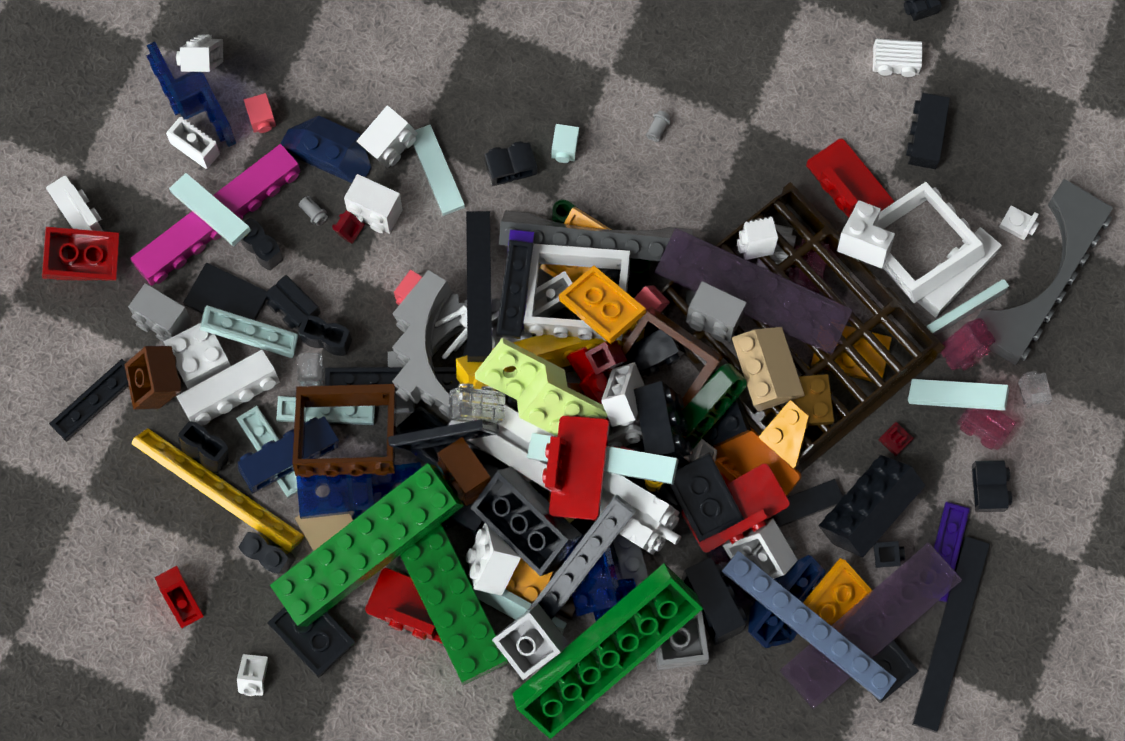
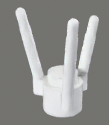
[435,305,467,359]

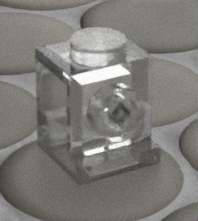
[1018,371,1052,410]

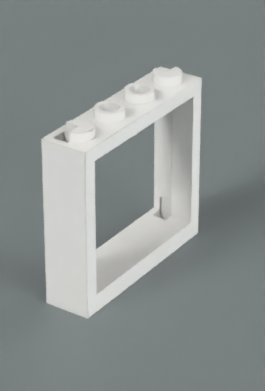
[877,182,985,303]
[524,244,630,341]

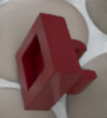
[332,210,365,244]
[878,422,914,456]

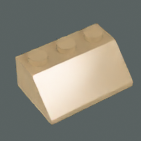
[732,327,805,412]

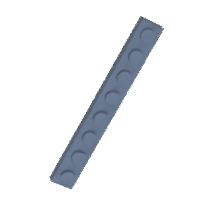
[722,551,897,700]

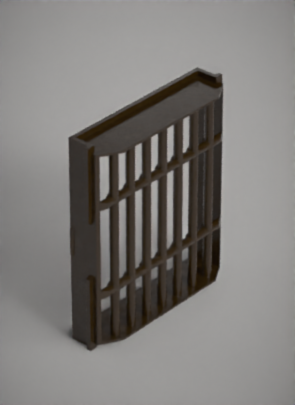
[660,182,945,473]

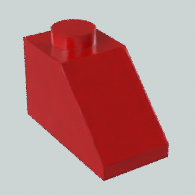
[155,566,204,629]

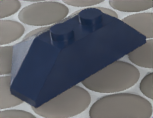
[280,116,371,183]
[748,555,826,648]

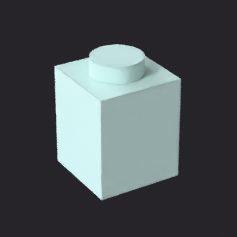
[552,124,579,163]

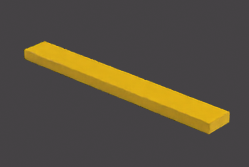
[132,428,304,552]

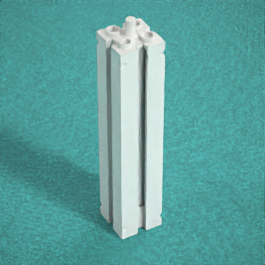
[449,391,681,555]

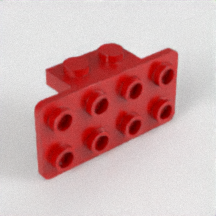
[806,139,895,218]
[542,416,609,520]
[682,463,790,553]
[365,568,442,644]

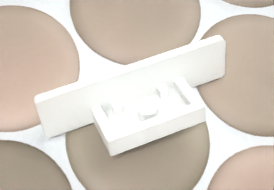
[46,176,103,231]

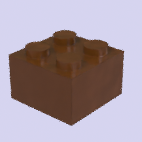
[124,346,181,410]
[436,437,491,506]

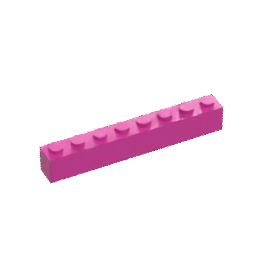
[130,144,300,286]

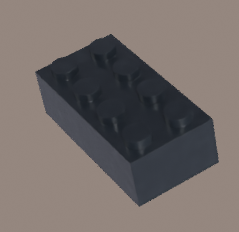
[818,455,926,558]
[471,467,582,576]

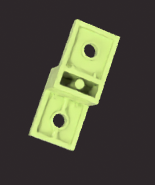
[475,338,608,437]

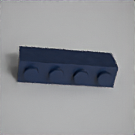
[238,416,339,494]

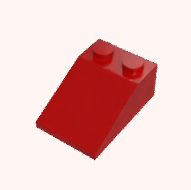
[42,227,119,281]

